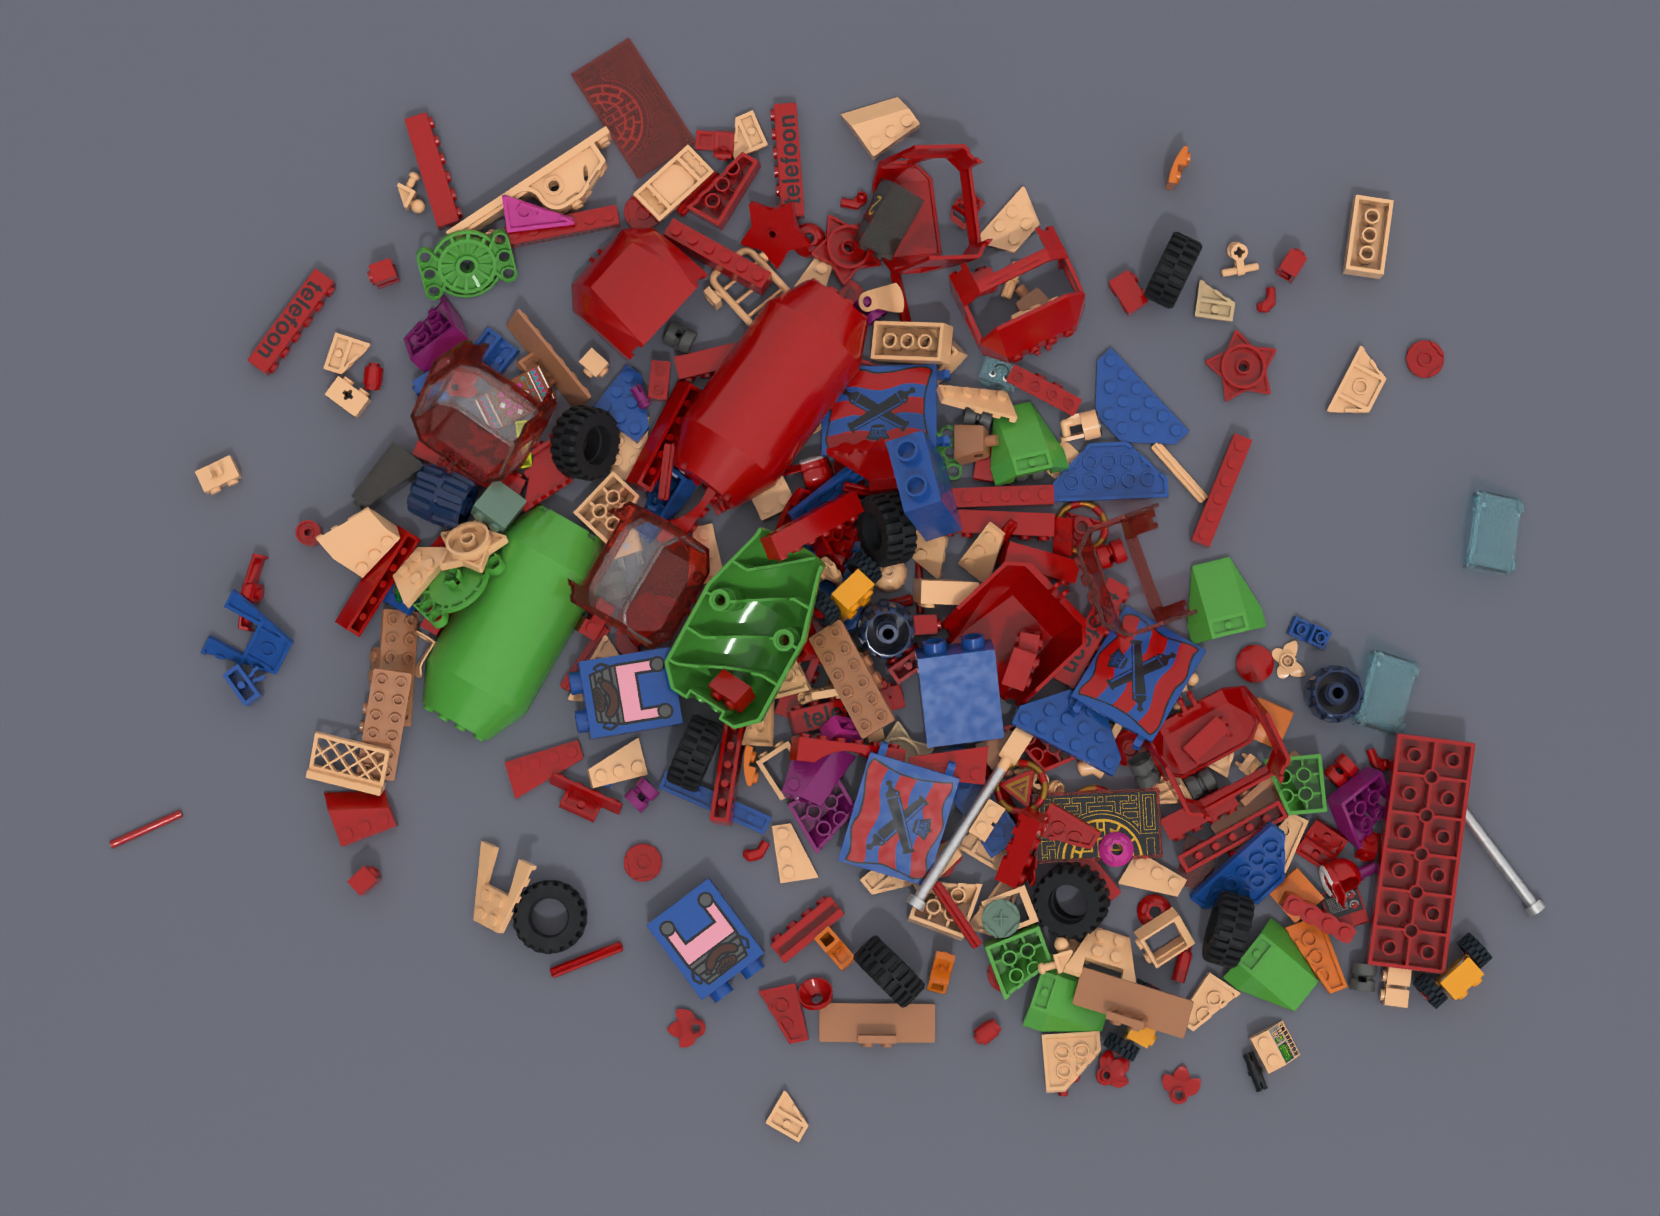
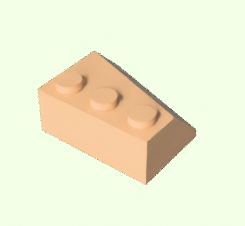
[840,97,920,161]
[573,471,640,550]
[316,507,400,578]
[913,578,979,608]
[907,883,983,941]

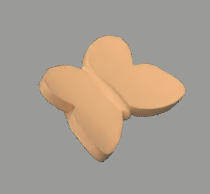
[1272,641,1305,679]

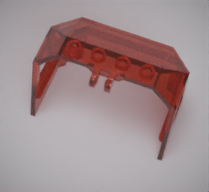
[1074,503,1198,640]

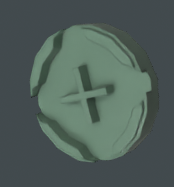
[981,899,1020,938]

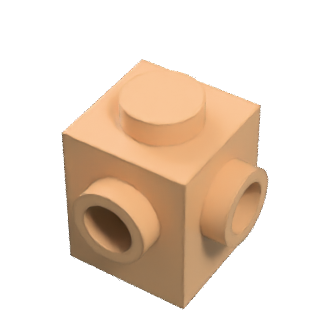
[579,348,610,379]

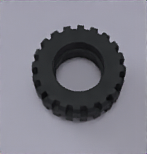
[1144,232,1203,309]
[550,405,621,481]
[856,491,918,568]
[666,714,724,792]
[1033,862,1111,939]
[512,880,587,954]
[1202,891,1255,969]
[853,935,925,1008]

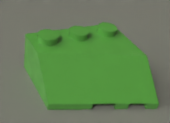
[1263,754,1327,815]
[982,923,1052,1000]

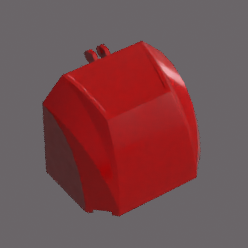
[571,228,708,361]
[941,561,1086,707]

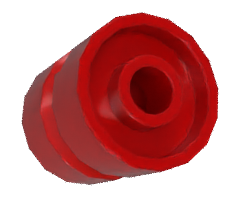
[296,520,324,547]
[1094,538,1128,570]
[1323,753,1359,788]

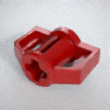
[950,195,985,230]

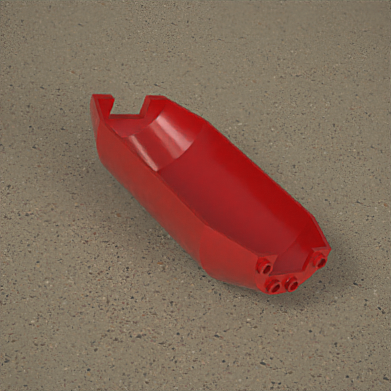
[672,278,868,509]

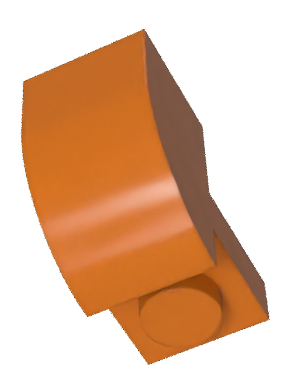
[814,926,855,971]
[927,951,956,994]

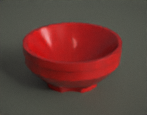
[794,223,825,258]
[1136,894,1171,925]
[798,978,833,1010]

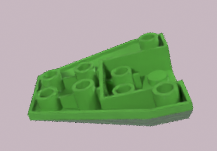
[990,401,1069,486]
[1187,557,1266,644]
[1222,917,1319,1012]
[1022,953,1106,1032]

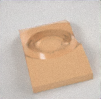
[633,145,714,222]

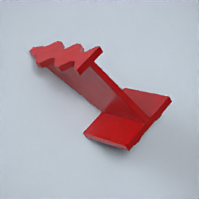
[523,433,573,512]
[826,438,899,494]

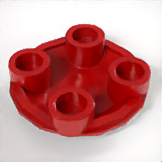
[1236,645,1274,683]

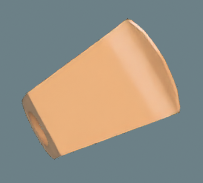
[859,283,904,313]
[415,630,436,678]

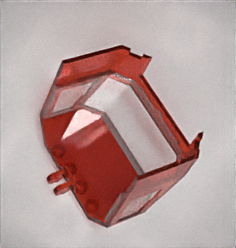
[411,340,557,484]
[568,501,710,649]

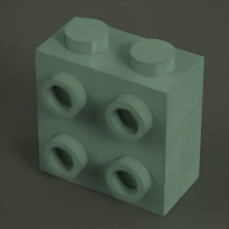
[471,478,527,534]

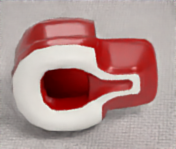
[783,455,833,492]
[1319,858,1361,909]

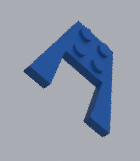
[201,589,294,674]

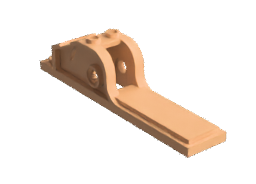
[446,126,612,238]

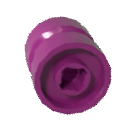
[853,296,888,326]
[624,776,660,813]

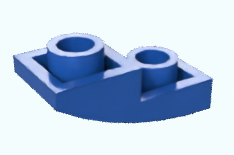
[1286,616,1331,650]

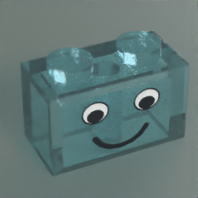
[978,356,1022,393]

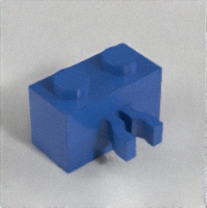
[222,664,267,707]

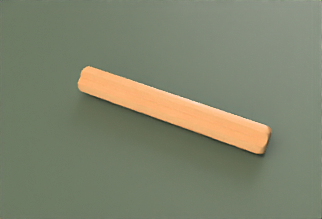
[1151,443,1208,503]

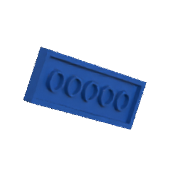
[941,744,1016,858]

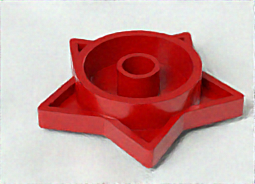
[741,201,811,269]
[810,215,881,286]
[1205,330,1277,402]

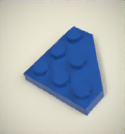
[594,365,649,444]

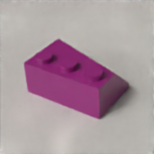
[404,294,469,373]
[782,751,856,807]
[1326,766,1388,850]
[787,780,854,854]

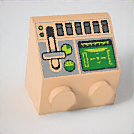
[1248,1020,1300,1074]

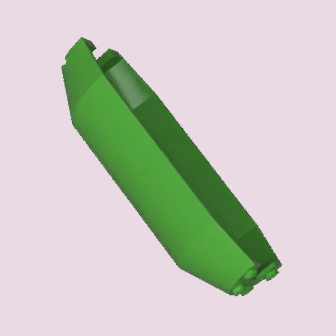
[422,504,604,742]

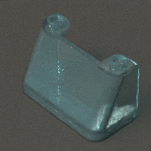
[1463,490,1525,575]
[1352,650,1420,736]

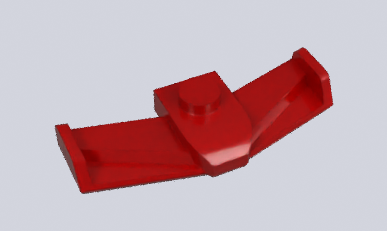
[238,554,269,632]

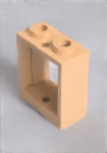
[756,740,791,801]
[979,885,1038,938]
[1134,907,1195,969]

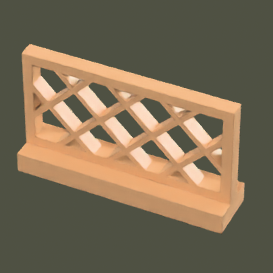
[306,731,391,796]

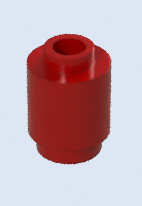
[363,363,384,391]
[973,1018,1002,1046]

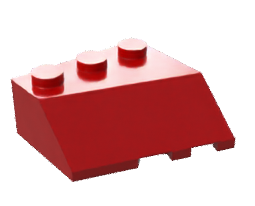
[810,520,859,574]
[1003,724,1076,772]
[324,790,398,847]

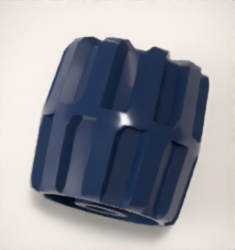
[407,463,478,529]
[857,599,915,660]
[1304,665,1364,723]

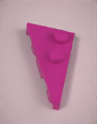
[502,195,574,233]

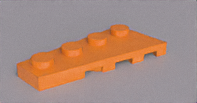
[1284,921,1348,994]

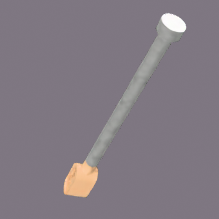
[906,727,1033,912]
[1465,808,1546,917]

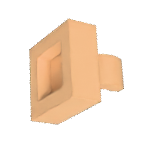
[1235,753,1262,776]

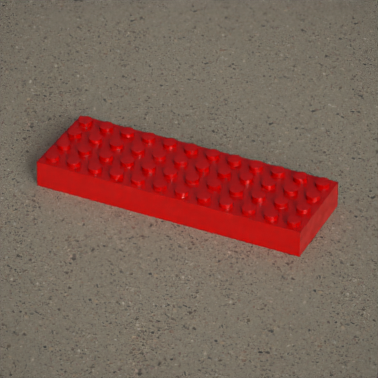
[1365,732,1475,974]

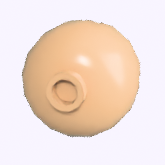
[874,563,907,593]

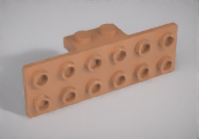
[506,309,591,406]
[368,609,419,727]
[809,619,895,739]
[356,667,412,781]
[1210,750,1300,852]
[1073,967,1194,1038]
[819,1003,935,1047]

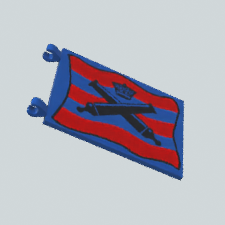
[821,364,951,456]
[1071,606,1206,751]
[838,741,960,885]

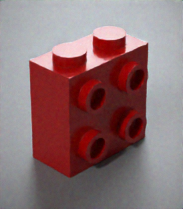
[1015,629,1043,673]

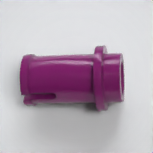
[630,384,652,410]
[1358,861,1377,881]

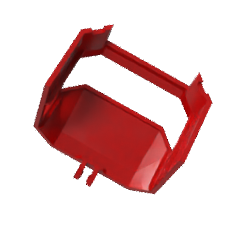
[863,144,993,275]
[949,226,1085,363]
[1144,685,1291,822]

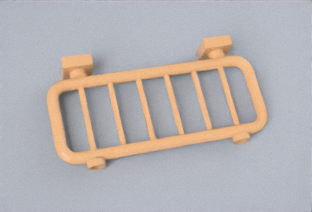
[703,247,790,327]

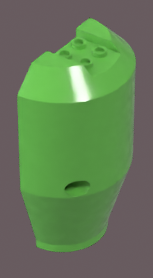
[664,528,826,729]

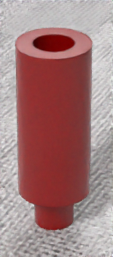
[1171,946,1193,983]

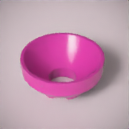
[1098,832,1134,867]

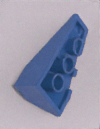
[635,465,697,543]

